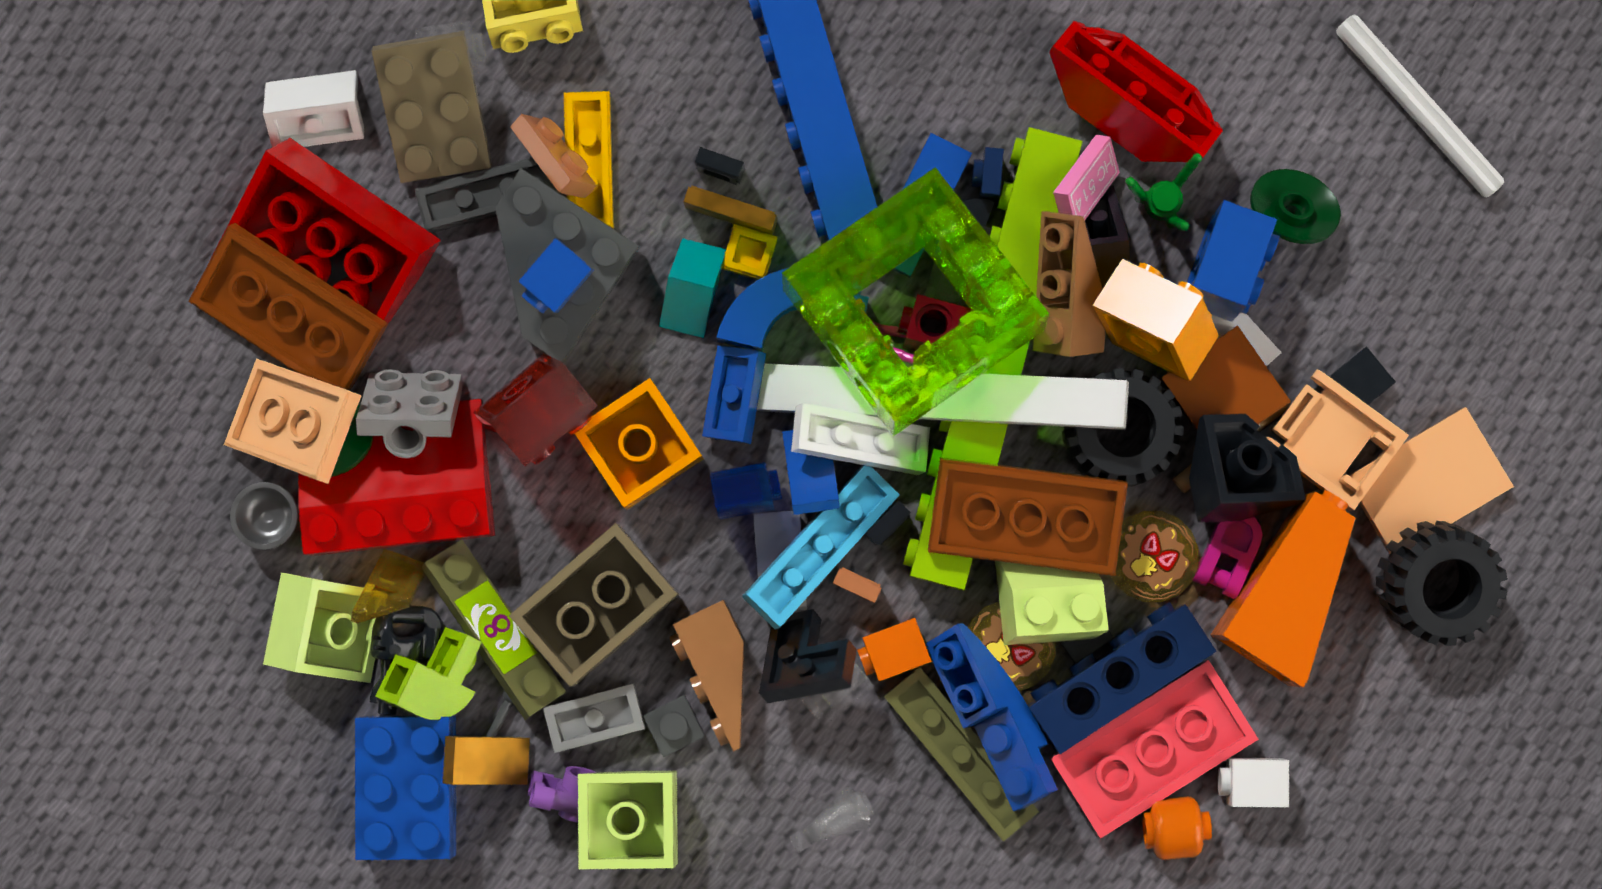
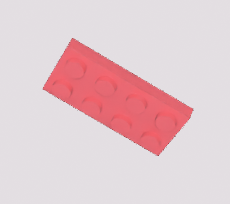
[1049,660,1259,839]

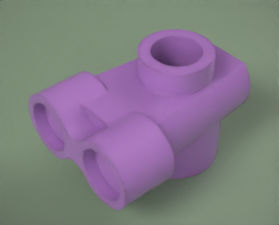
[528,766,597,822]

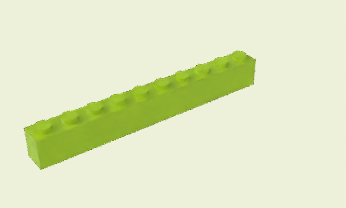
[903,127,1083,591]

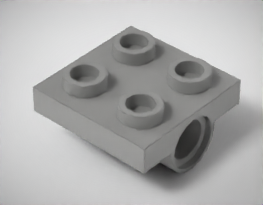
[356,369,462,458]

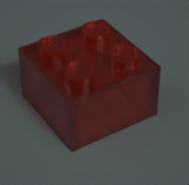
[473,354,598,467]

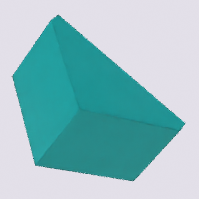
[659,238,726,338]

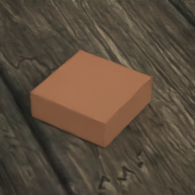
[832,567,882,603]

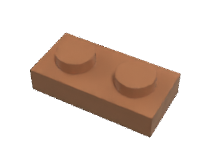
[510,114,597,198]

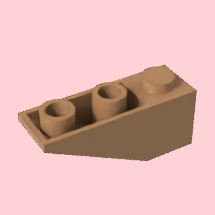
[1033,211,1105,357]
[669,600,745,752]

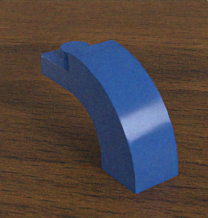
[716,266,869,352]

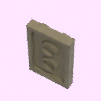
[371,31,492,183]

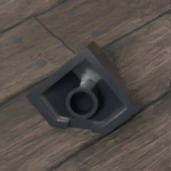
[1189,414,1306,523]

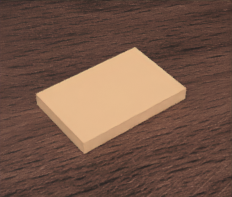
[224,359,362,484]
[1349,407,1514,554]

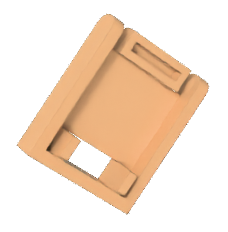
[1266,370,1409,511]

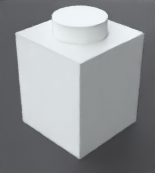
[1218,758,1289,807]

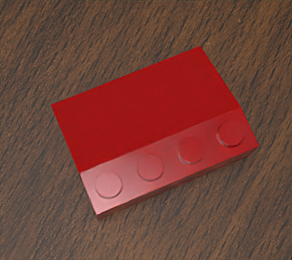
[210,138,441,324]
[298,399,496,556]

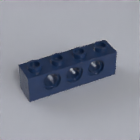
[1028,602,1217,754]

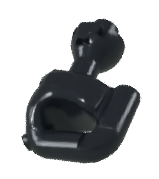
[369,605,442,715]

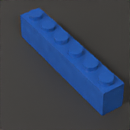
[748,0,883,247]

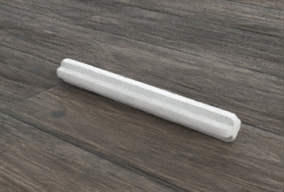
[1336,15,1504,197]

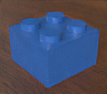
[1187,200,1280,322]

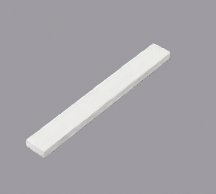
[757,364,1129,430]

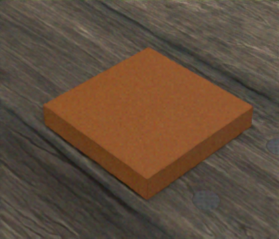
[1160,325,1291,432]

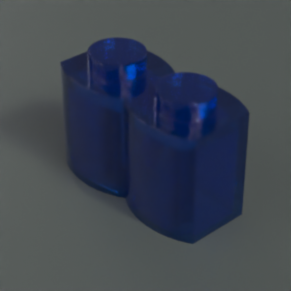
[710,462,782,520]

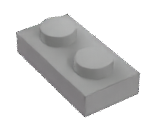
[543,684,646,753]

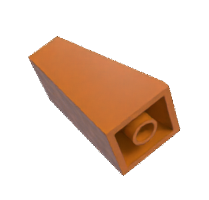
[1211,490,1355,688]

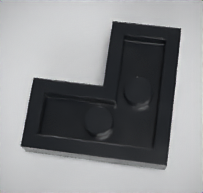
[759,609,857,703]

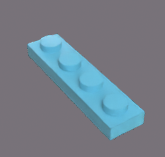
[742,465,900,629]

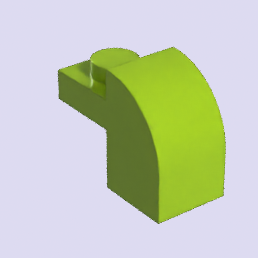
[375,627,482,720]

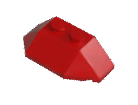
[1049,21,1223,162]

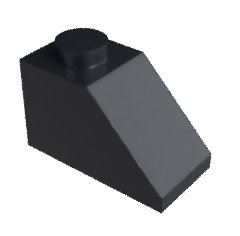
[1085,185,1130,289]

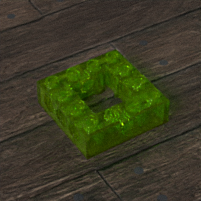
[782,167,1049,437]

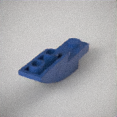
[925,623,1058,812]

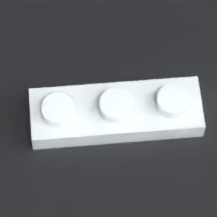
[791,403,930,475]

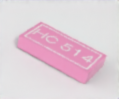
[1053,135,1120,221]

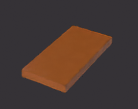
[188,223,388,391]
[928,457,1128,576]

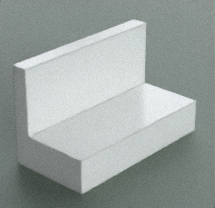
[263,70,364,147]

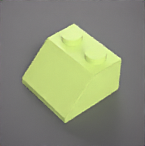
[995,561,1109,645]
[263,572,388,683]
[578,771,678,869]

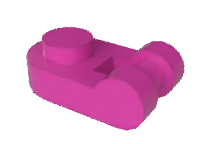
[1192,517,1263,599]

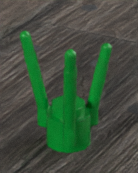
[1125,153,1202,231]

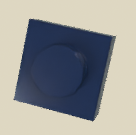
[972,147,1004,201]

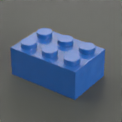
[355,715,457,860]

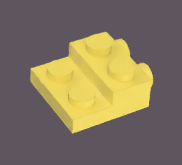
[482,0,583,53]

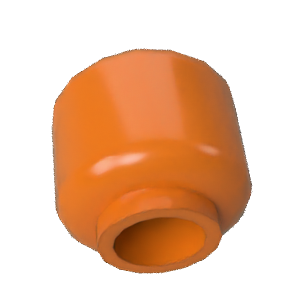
[1142,796,1212,860]

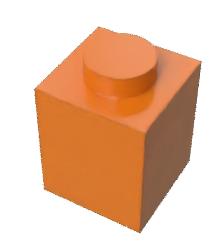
[857,618,932,681]

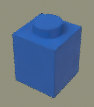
[518,238,594,314]

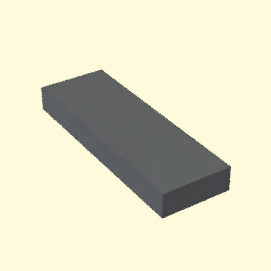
[414,157,558,233]

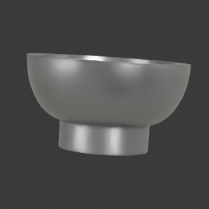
[230,482,298,550]

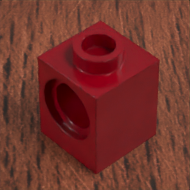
[897,294,971,363]

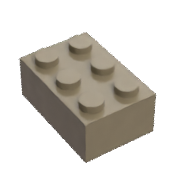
[509,523,680,687]

